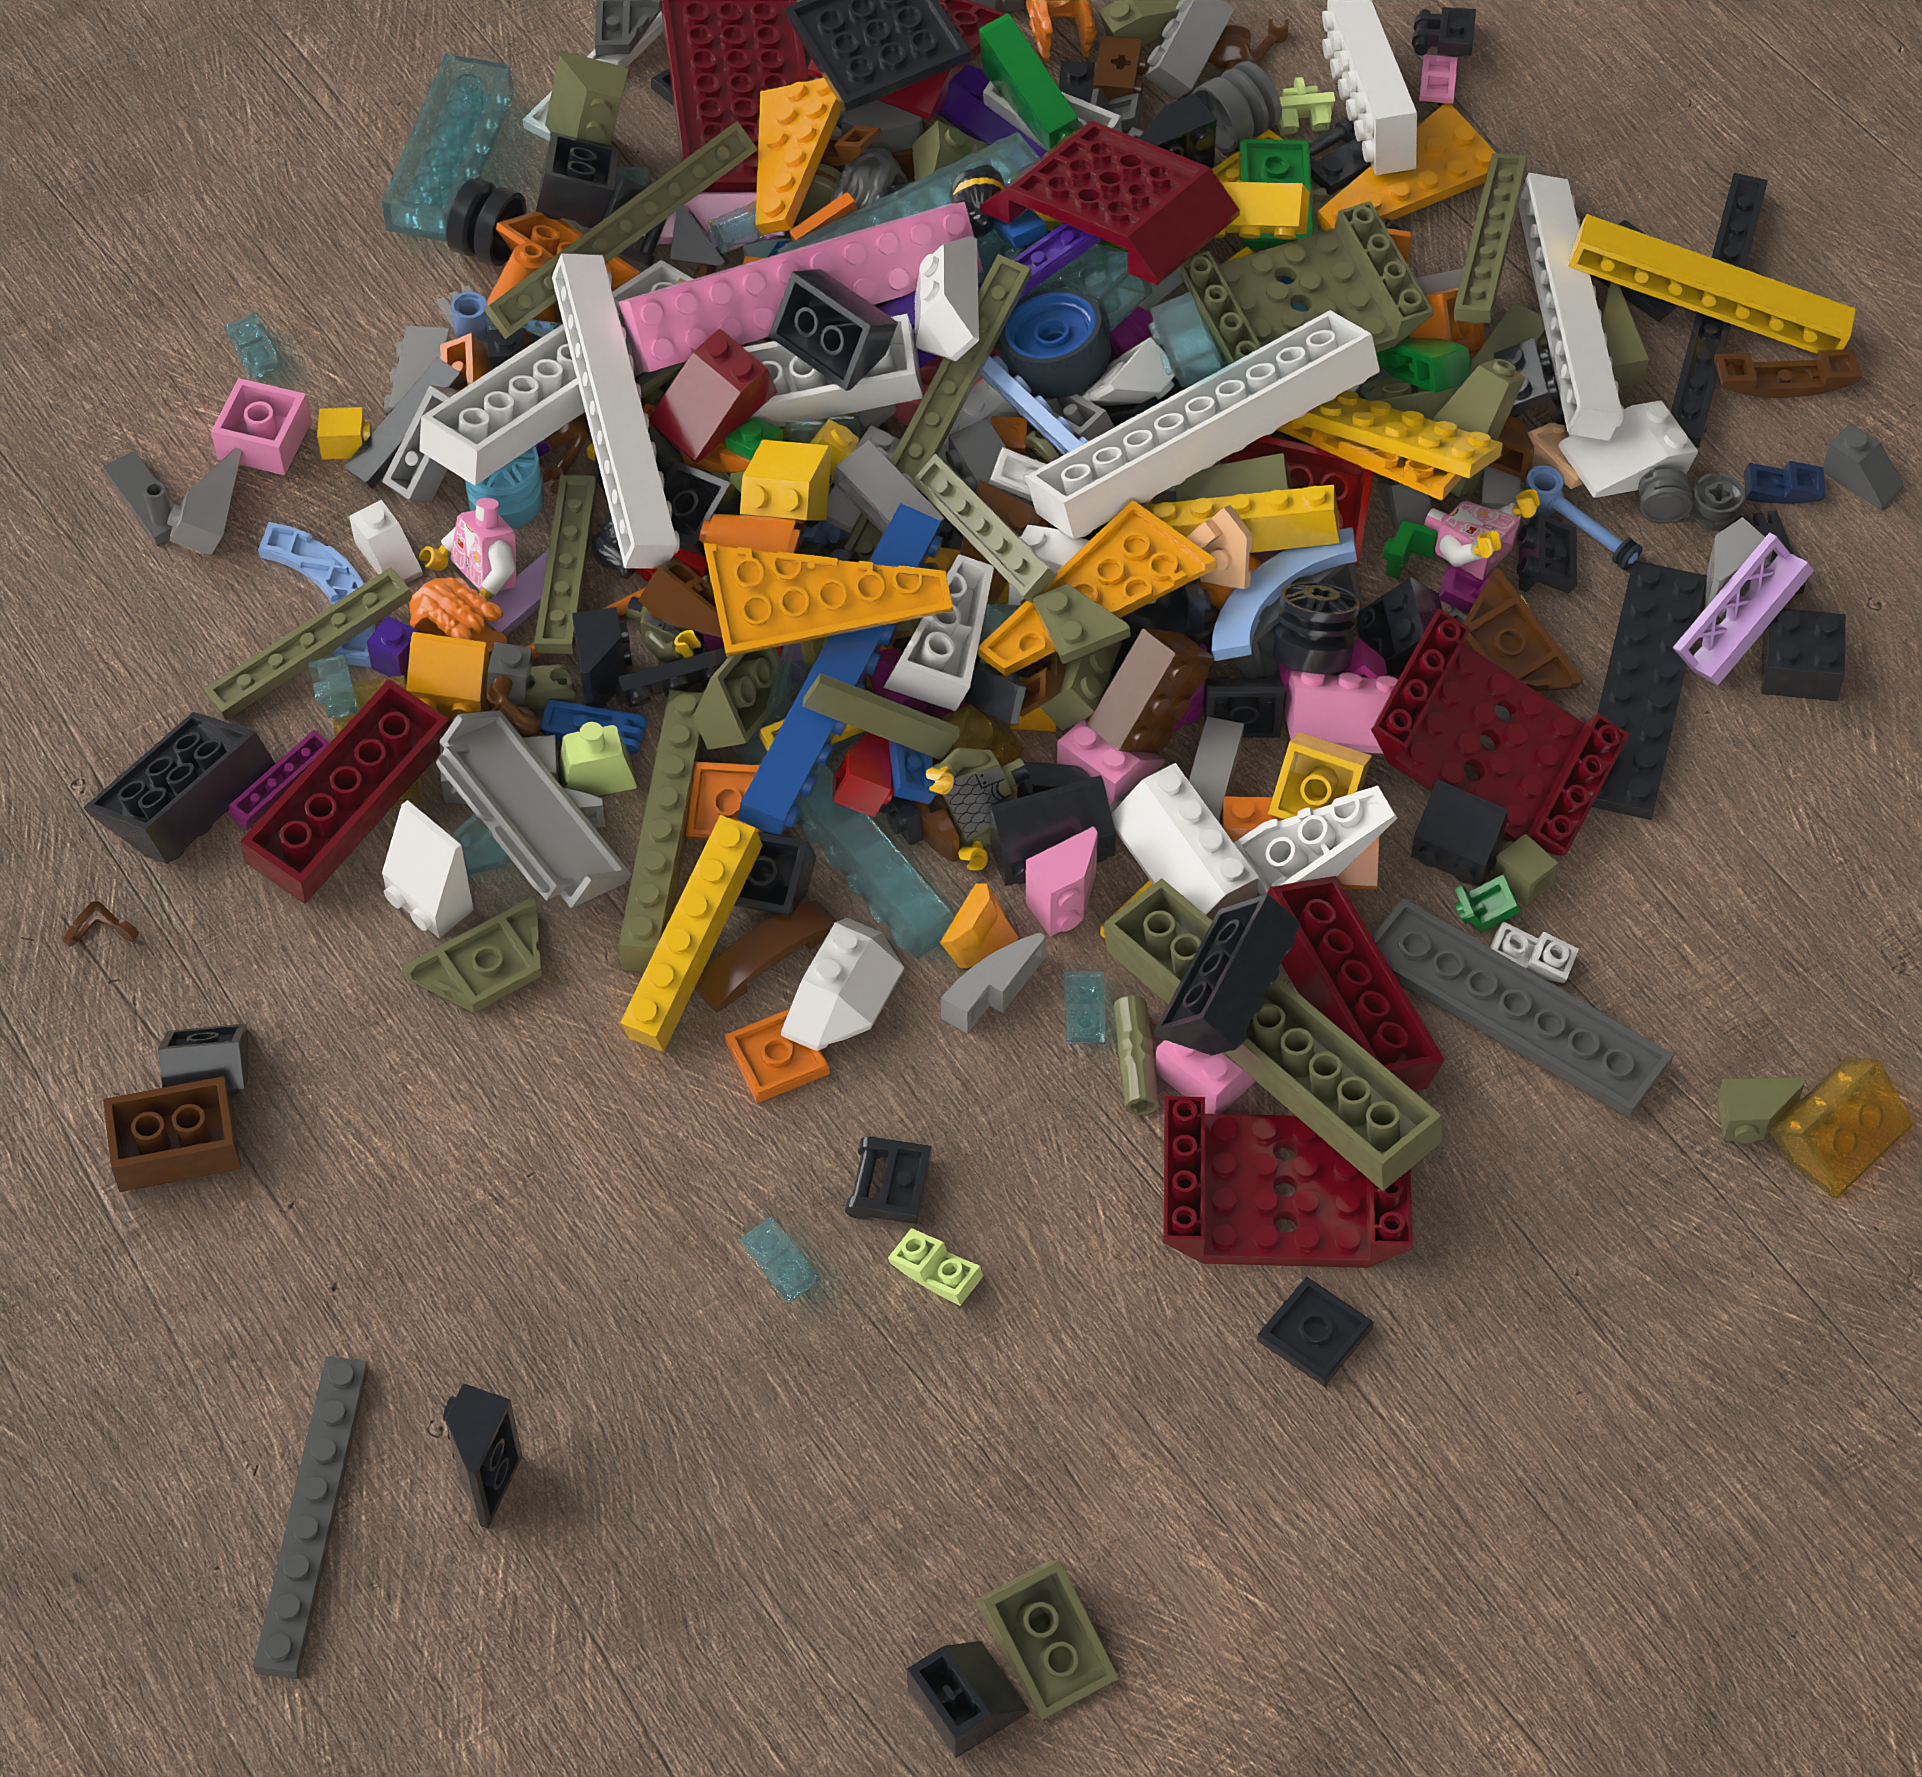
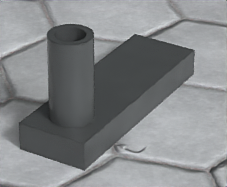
[103,451,174,546]

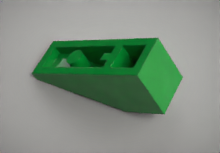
[1376,337,1472,393]

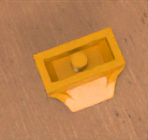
[940,883,1019,968]

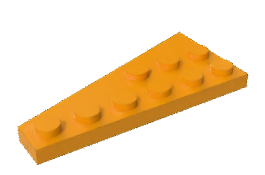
[755,77,843,235]
[1316,103,1497,231]
[1276,421,1463,501]
[977,500,1218,676]
[703,543,953,657]

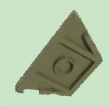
[401,896,542,1013]

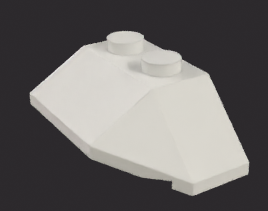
[915,236,979,361]
[781,918,904,1051]

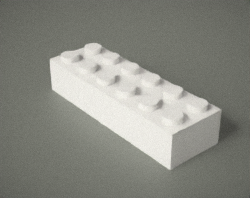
[1322,0,1417,175]
[737,314,923,429]

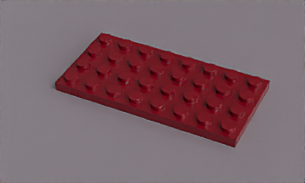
[661,0,809,192]

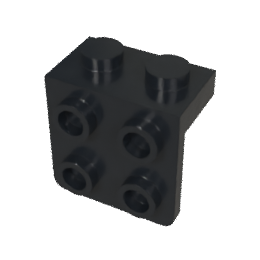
[1493,338,1567,431]
[1120,577,1210,643]

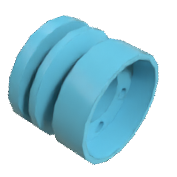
[464,446,544,529]

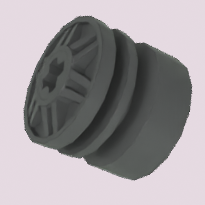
[1192,61,1282,153]

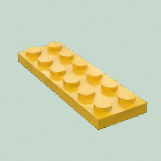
[1291,390,1503,478]

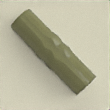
[1114,996,1159,1115]

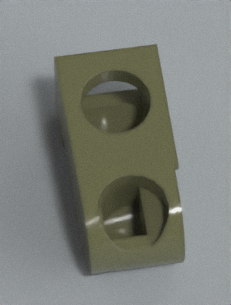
[515,665,576,710]

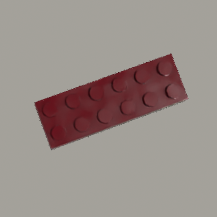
[240,679,450,904]
[1267,876,1445,1091]

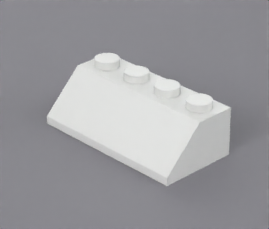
[1111,763,1259,921]

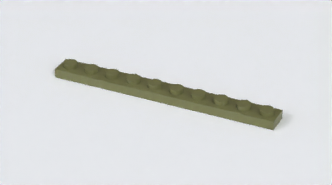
[483,121,758,339]
[844,254,1032,562]

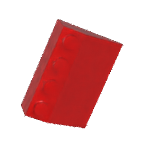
[1220,436,1373,566]

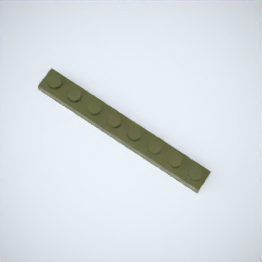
[1454,153,1527,324]

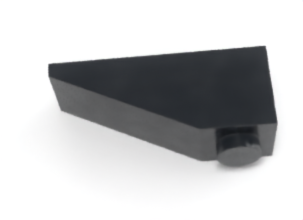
[963,662,1026,725]

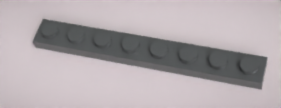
[253,1356,369,1679]

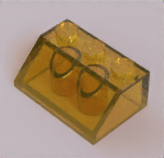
[1770,1057,1914,1198]

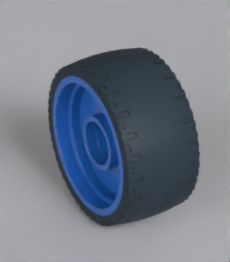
[999,288,1111,399]

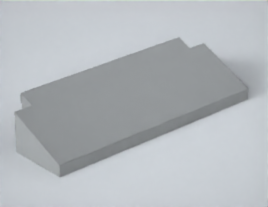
[436,710,632,908]

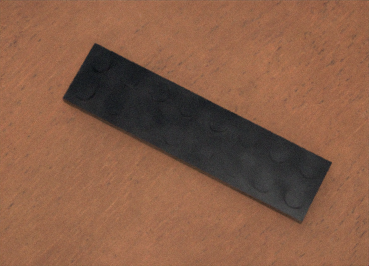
[1592,561,1707,820]

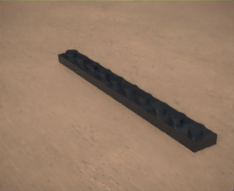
[1670,173,1768,448]

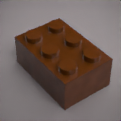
[1086,628,1215,754]
[103,1076,241,1192]

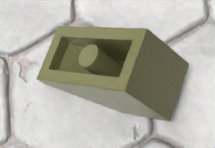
[1717,1077,1805,1144]

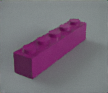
[228,730,329,830]

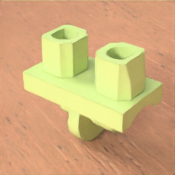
[1277,77,1335,135]

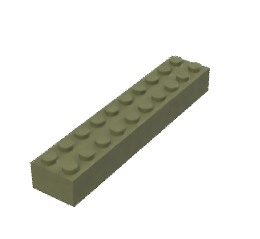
[1103,878,1442,1191]

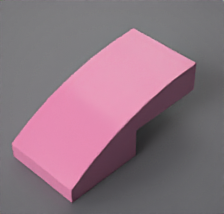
[1419,54,1458,104]

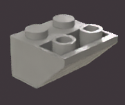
[1704,517,1773,622]

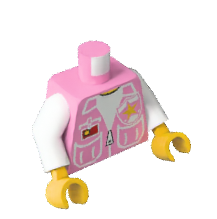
[1424,489,1540,580]
[419,498,516,602]

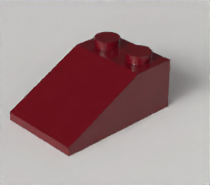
[649,329,778,464]

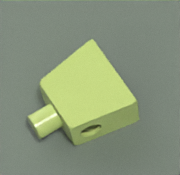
[559,722,637,796]

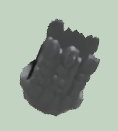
[831,148,909,223]

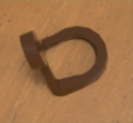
[63,901,139,947]

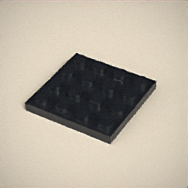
[785,0,971,112]

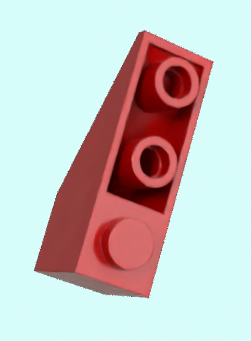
[832,733,894,817]

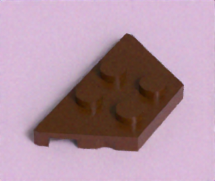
[1463,567,1584,692]

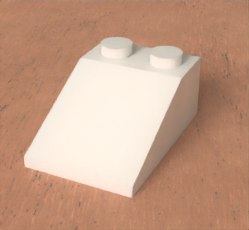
[1558,400,1698,498]
[382,800,474,939]

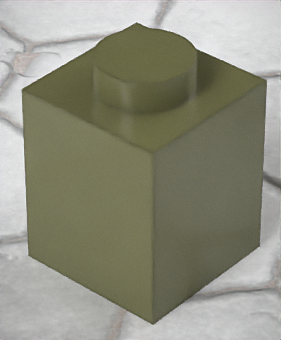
[1494,834,1559,906]

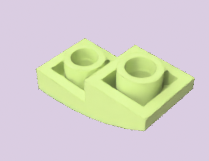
[888,1228,984,1306]

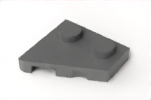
[595,0,661,55]

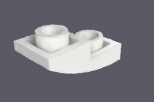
[1490,922,1579,983]

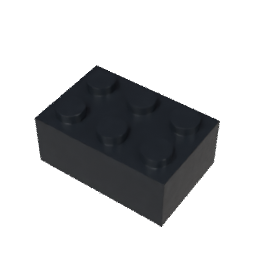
[536,132,619,228]

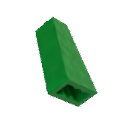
[979,13,1079,151]

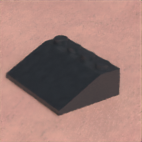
[84,712,275,864]

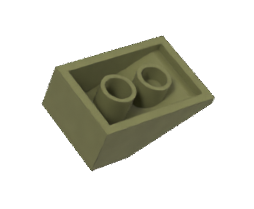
[912,121,994,245]
[975,1560,1119,1720]

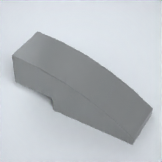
[1189,717,1244,824]
[941,932,1046,1034]

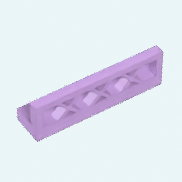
[1673,533,1814,686]

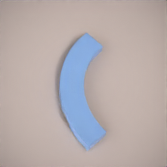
[258,522,376,668]
[1212,527,1357,661]

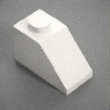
[349,500,423,584]

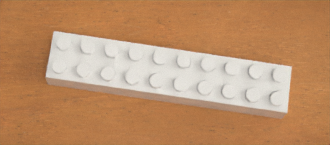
[419,260,693,485]
[1025,310,1380,540]

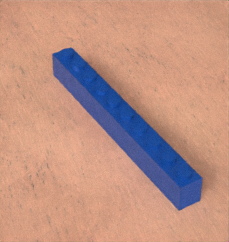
[738,503,943,836]

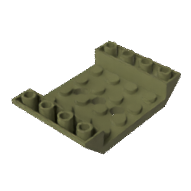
[1178,201,1434,365]

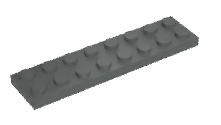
[1372,898,1674,1118]

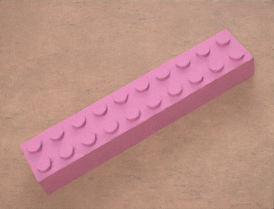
[618,202,983,372]

